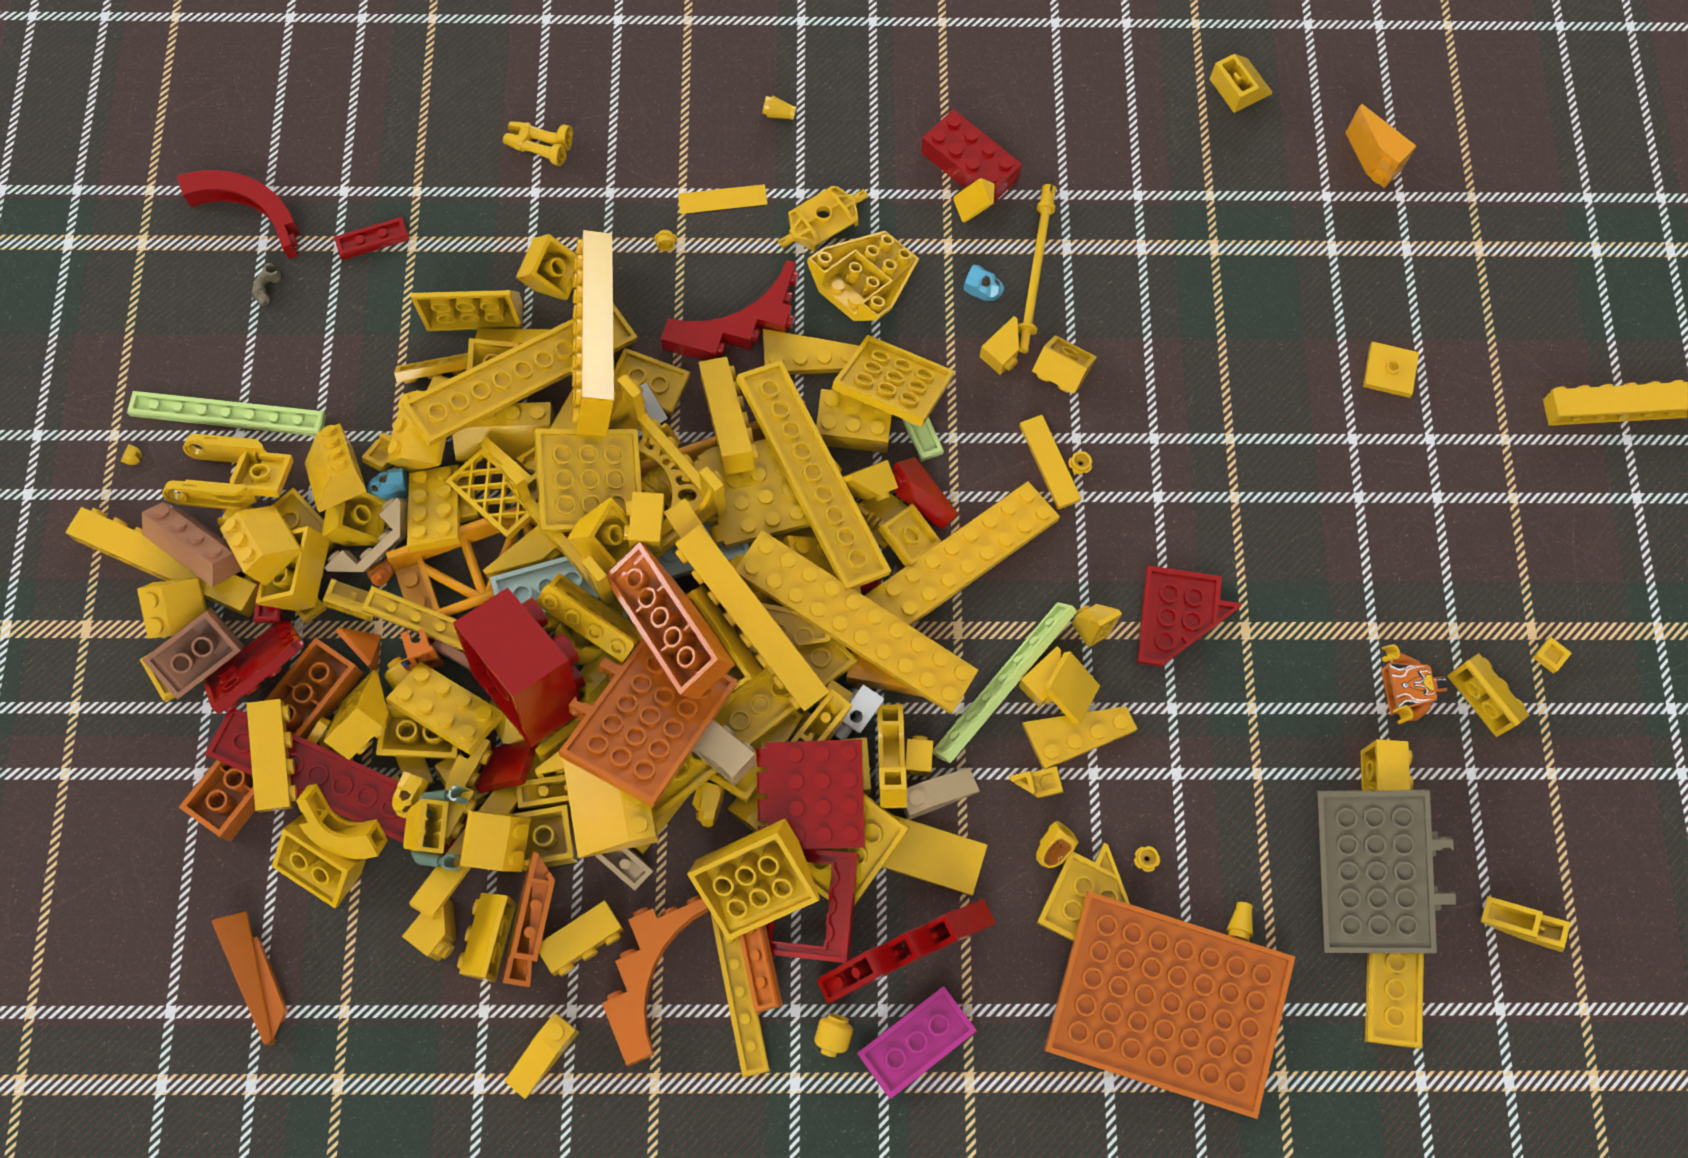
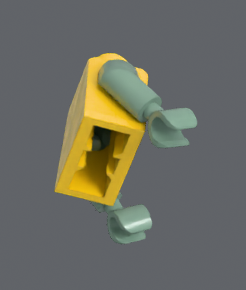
[403,785,469,871]

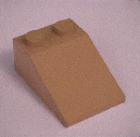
[142,607,245,700]

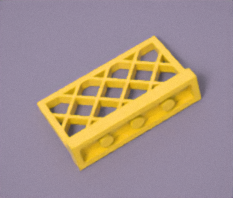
[445,437,538,540]

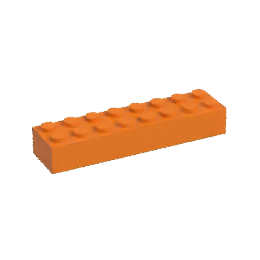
[179,637,364,842]

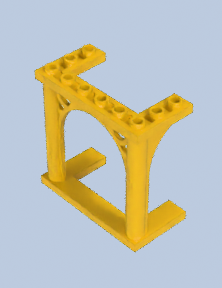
[500,374,727,605]

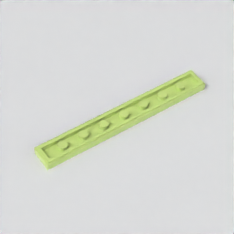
[127,391,326,436]
[933,602,1077,763]

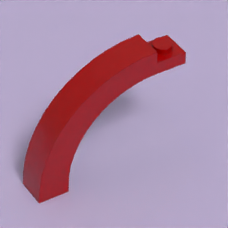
[177,170,300,259]

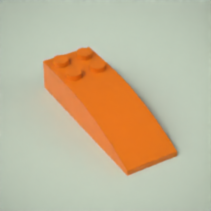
[606,542,735,700]

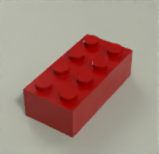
[921,109,1022,208]

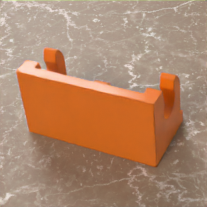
[400,629,445,669]

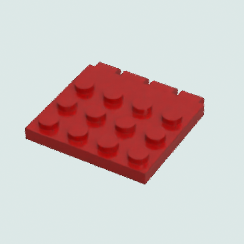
[202,618,304,715]
[756,739,866,849]

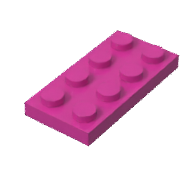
[857,986,977,1099]

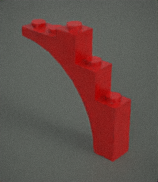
[661,260,799,361]

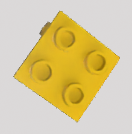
[856,492,908,549]

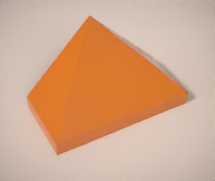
[335,627,381,671]

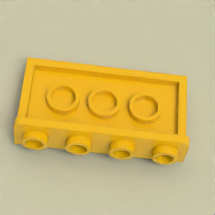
[536,573,639,662]

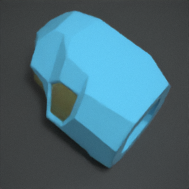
[963,265,1004,301]
[368,468,409,501]

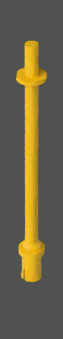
[1018,184,1057,353]

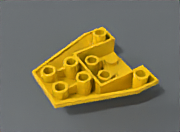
[807,231,919,321]

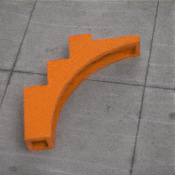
[602,895,709,1066]

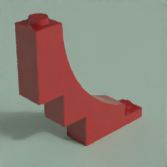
[816,899,996,1005]

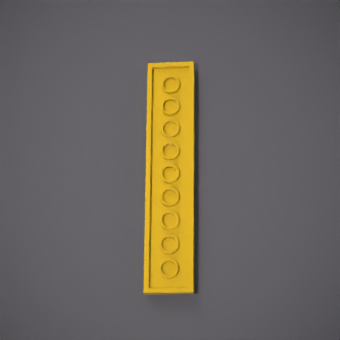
[401,303,638,446]
[736,360,891,590]
[865,481,1060,626]
[735,530,978,714]
[653,637,857,821]

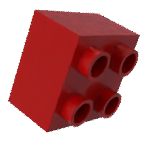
[453,588,586,747]

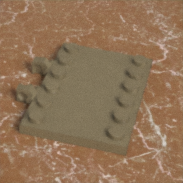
[1317,789,1456,953]

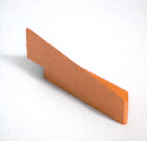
[501,851,555,987]
[212,911,288,1045]

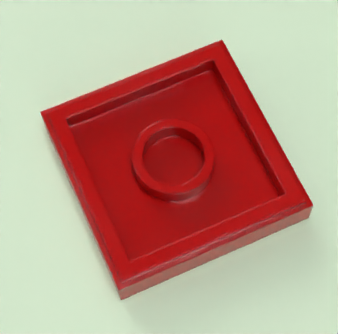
[476,741,539,793]

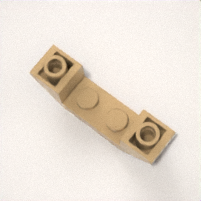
[324,498,407,572]

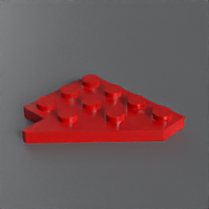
[1136,565,1241,667]

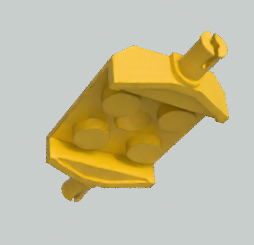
[778,186,868,252]

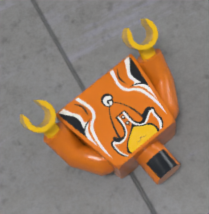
[1381,644,1448,724]

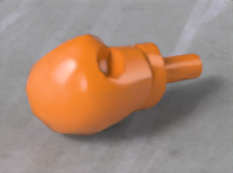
[367,559,394,586]

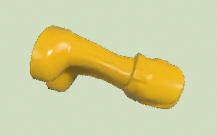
[503,121,573,166]

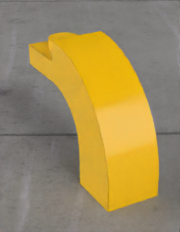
[296,784,388,859]

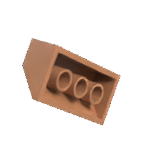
[142,502,242,587]

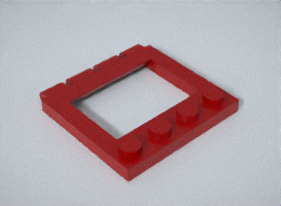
[765,849,859,963]

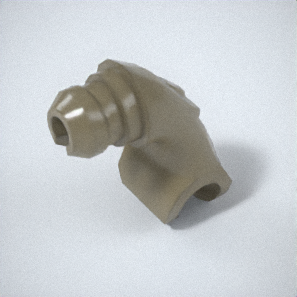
[252,263,281,306]

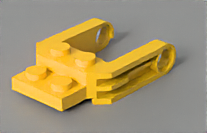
[162,434,294,510]

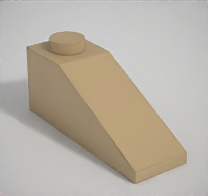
[903,767,980,820]
[594,848,653,891]

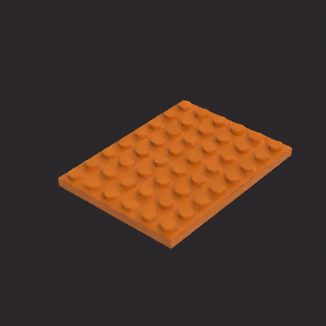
[1044,891,1295,1119]

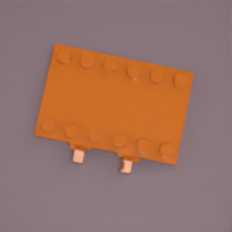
[559,638,738,808]

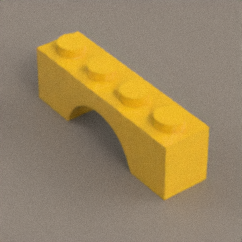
[877,704,907,808]

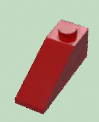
[891,457,958,529]

